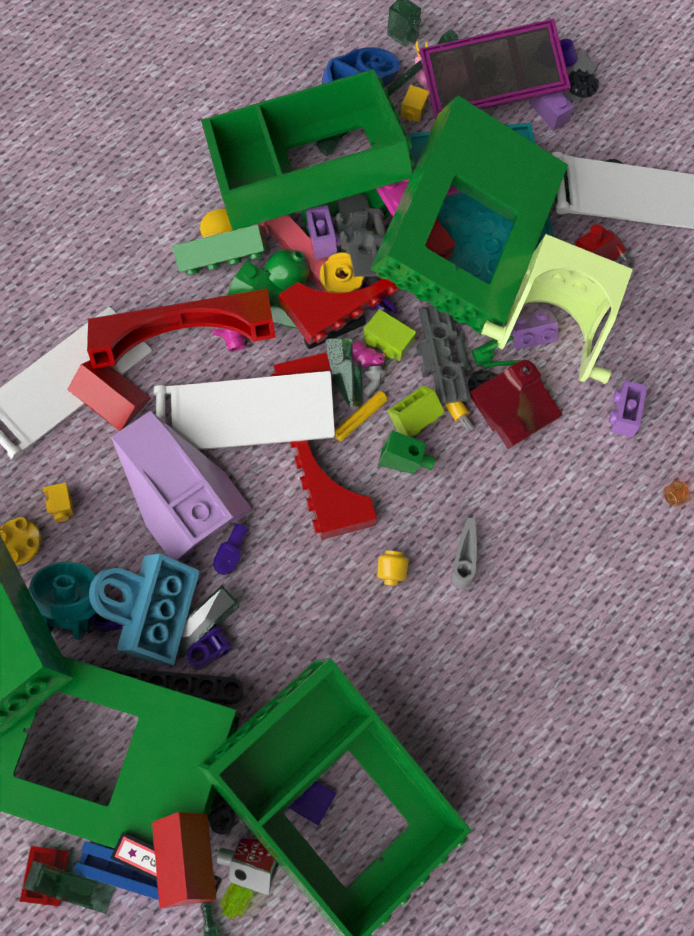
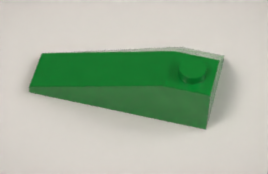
[227,261,297,329]

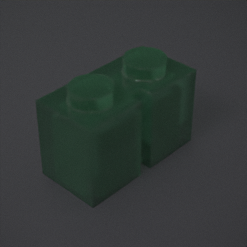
[387,0,421,48]

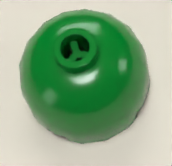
[264,249,310,291]

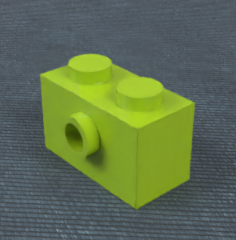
[363,309,417,362]
[387,385,445,437]

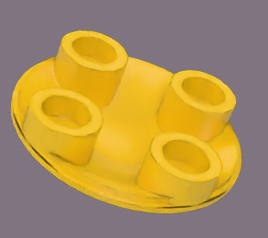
[200,208,241,238]
[0,517,42,565]

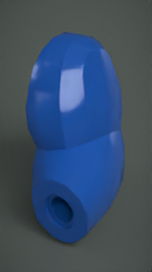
[322,47,400,87]

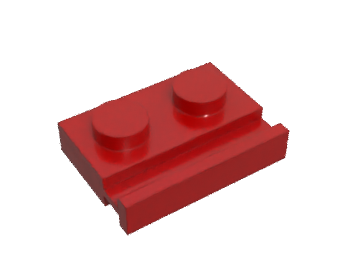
[19,846,69,906]

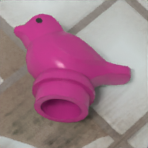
[212,329,246,352]
[346,340,386,376]

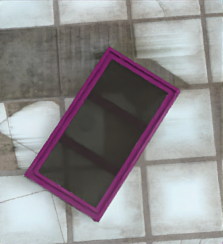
[419,18,571,120]

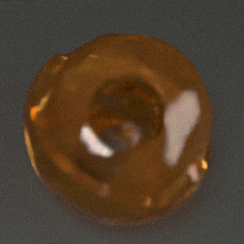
[663,481,690,507]

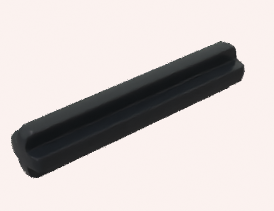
[304,314,366,349]

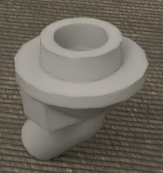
[362,366,387,397]

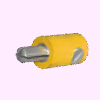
[444,402,474,432]

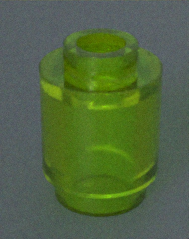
[219,883,254,920]

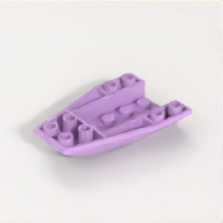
[111,411,252,561]

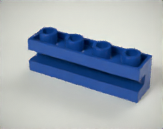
[73,841,159,900]

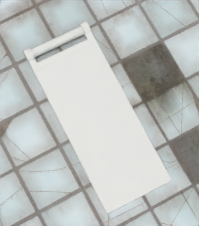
[552,152,694,229]
[0,307,152,460]
[154,371,335,450]

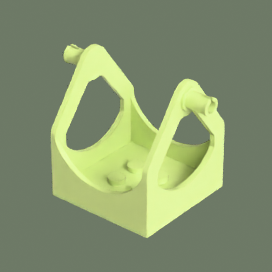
[481,234,633,384]

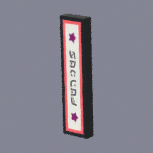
[110,832,223,906]

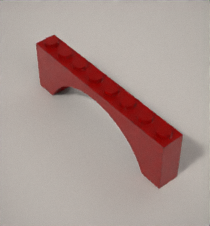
[278,219,456,345]
[87,289,276,369]
[270,352,377,540]

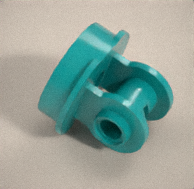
[28,562,96,640]

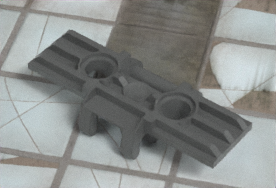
[336,195,386,277]
[416,306,473,404]

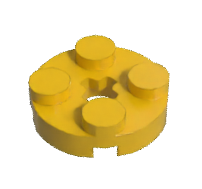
[320,253,365,293]

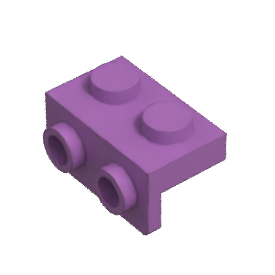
[511,309,558,349]

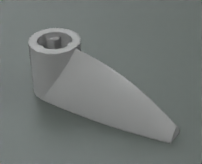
[451,518,477,589]

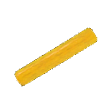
[335,391,388,441]

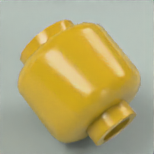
[376,550,409,586]

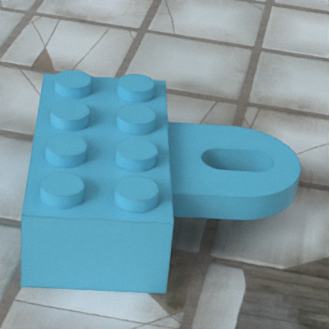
[89,553,200,666]

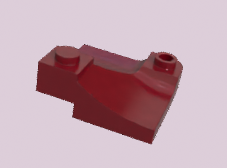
[470,360,563,449]

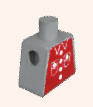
[217,837,280,895]

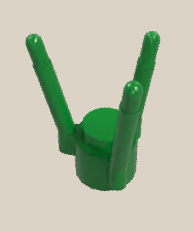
[471,332,520,369]

